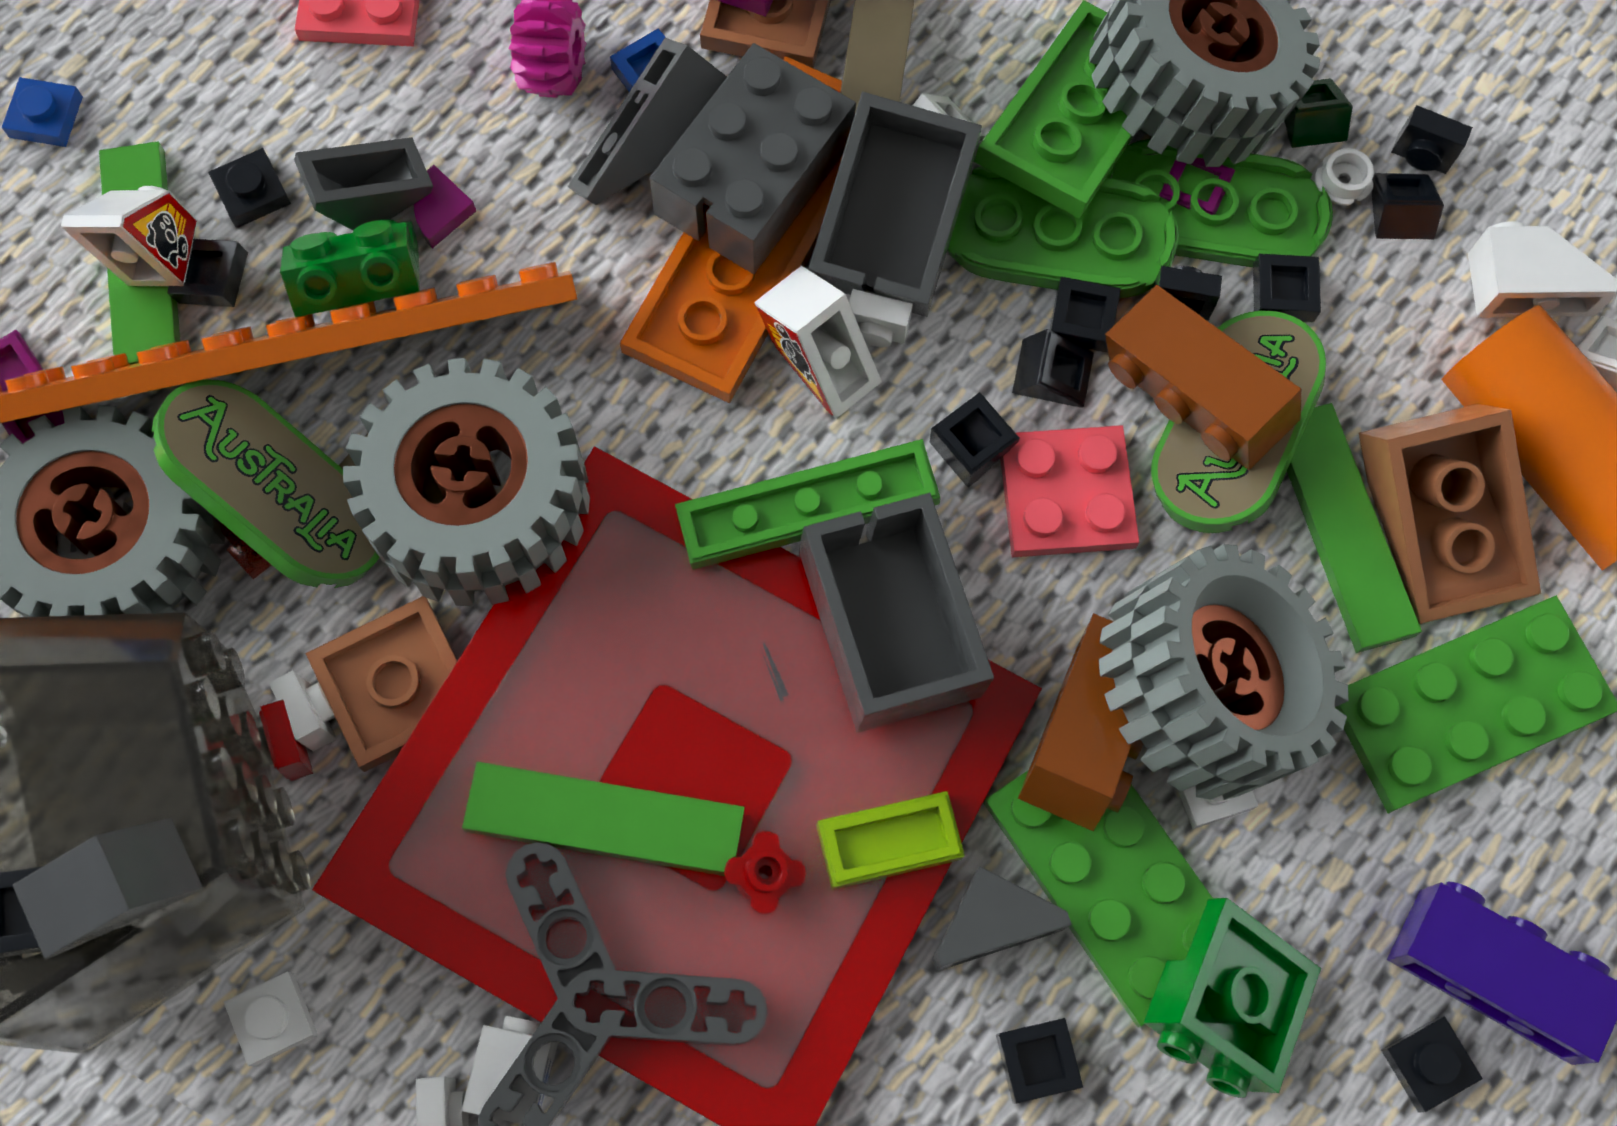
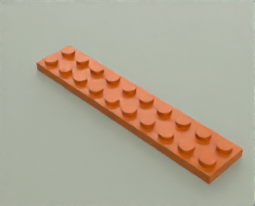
[0,262,577,423]

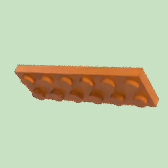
[620,56,843,403]

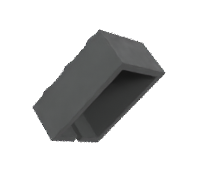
[649,43,856,274]
[808,91,982,317]
[799,493,994,733]

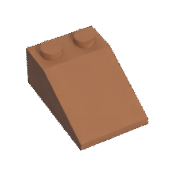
[1359,404,1541,624]

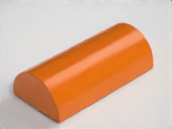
[1441,305,1617,571]

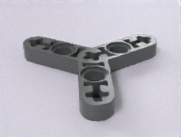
[478,842,768,1126]

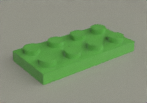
[974,0,1133,219]
[1335,595,1617,814]
[983,771,1213,1028]

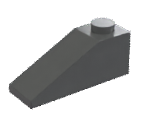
[568,38,727,205]

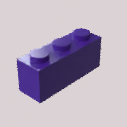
[1387,881,1617,1065]

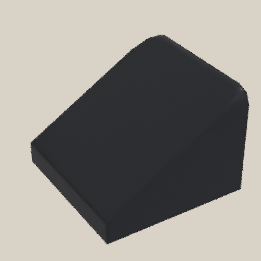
[1371,173,1444,240]
[1012,329,1094,408]
[929,392,1020,487]

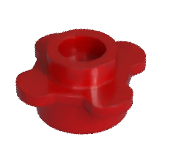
[724,831,806,914]

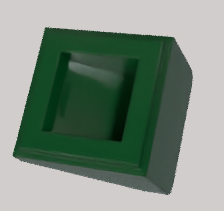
[1284,78,1353,148]

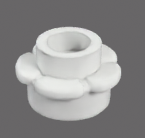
[1315,148,1374,206]

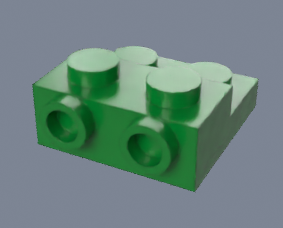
[280,220,420,317]
[1143,898,1321,1098]

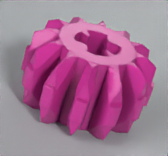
[508,0,587,98]

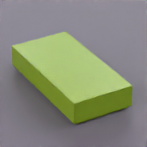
[816,791,965,890]

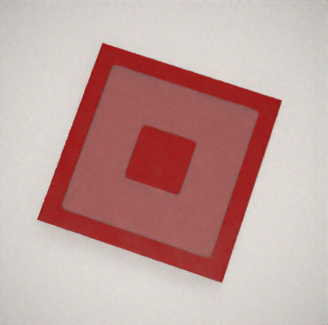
[312,446,1042,1126]

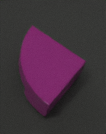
[414,164,476,249]

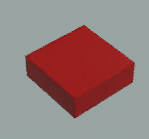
[259,699,314,781]

